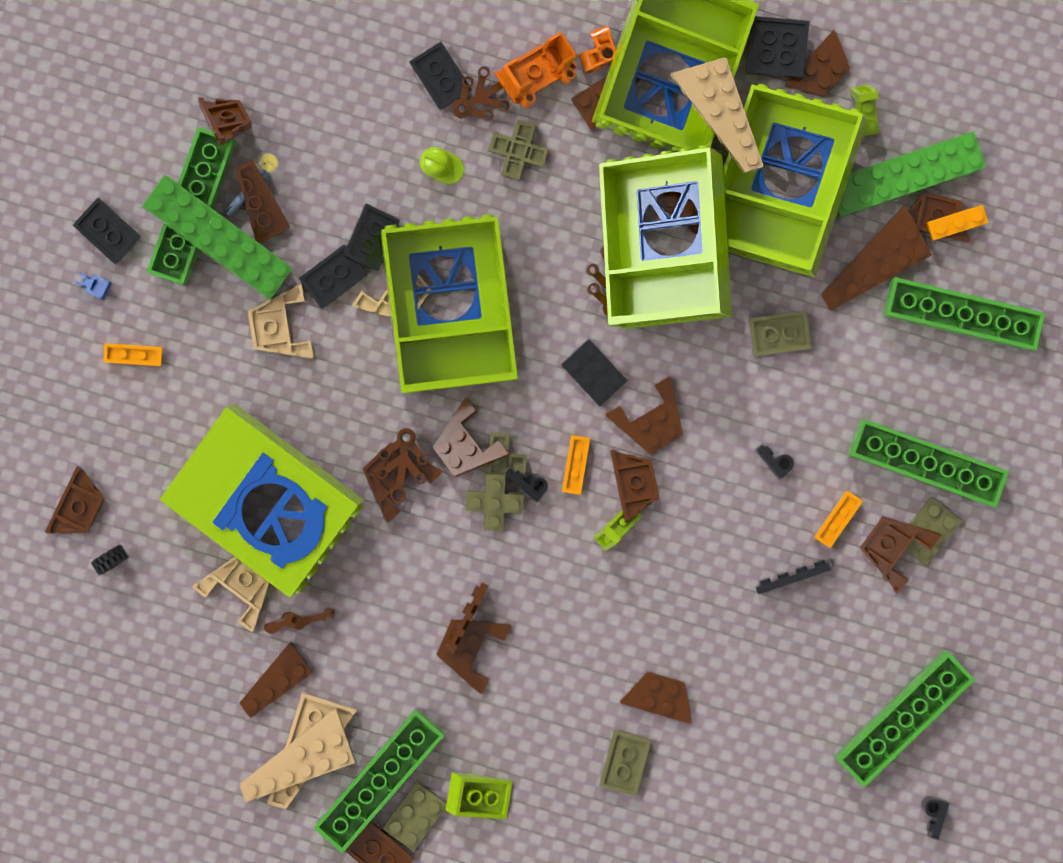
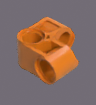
[579,25,616,74]

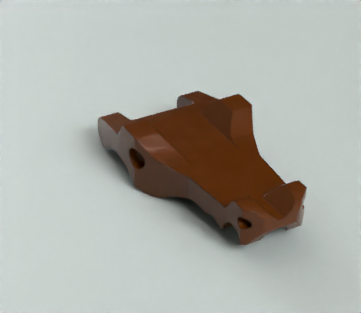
[264,607,335,634]

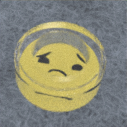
[259,152,279,172]

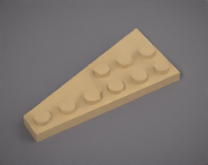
[670,57,764,174]
[267,692,358,809]
[239,708,356,802]

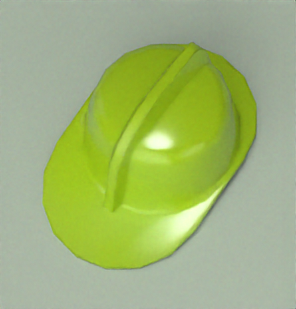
[420,147,464,184]

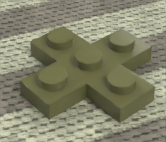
[488,120,549,181]
[478,432,527,483]
[465,473,524,531]

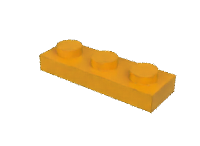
[926,205,989,241]
[103,343,163,367]
[562,435,590,495]
[814,490,863,548]

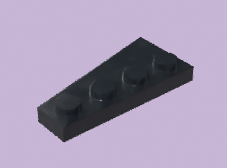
[755,558,834,594]

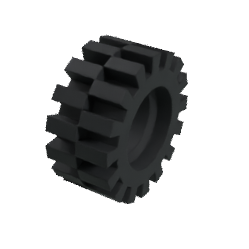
[91,544,129,576]

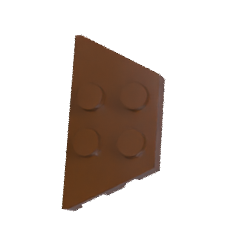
[784,30,850,98]
[198,97,252,145]
[908,192,970,243]
[610,450,659,523]
[45,466,105,534]
[620,671,692,724]

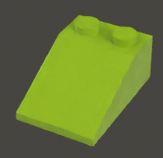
[445,772,513,819]

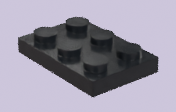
[409,41,472,111]
[72,197,142,265]
[342,203,400,272]
[298,244,368,309]
[561,339,628,407]

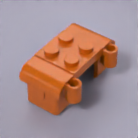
[494,32,577,109]

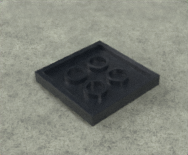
[746,16,810,79]

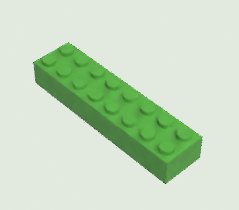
[146,127,238,287]
[836,131,986,219]
[141,175,293,299]
[882,277,1045,352]
[847,419,1009,508]
[834,650,975,788]
[313,707,446,853]

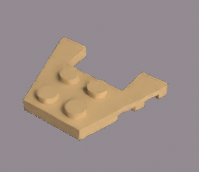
[352,274,431,317]
[248,284,314,359]
[192,557,270,632]

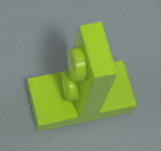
[850,84,879,136]
[593,510,642,551]

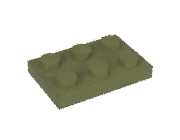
[748,311,812,357]
[905,497,962,566]
[599,729,651,796]
[382,781,447,851]

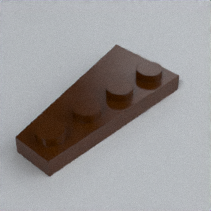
[571,67,644,131]
[236,159,291,244]
[445,582,489,656]
[239,641,313,718]

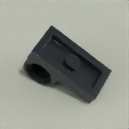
[754,444,794,479]
[505,469,548,502]
[921,796,950,840]

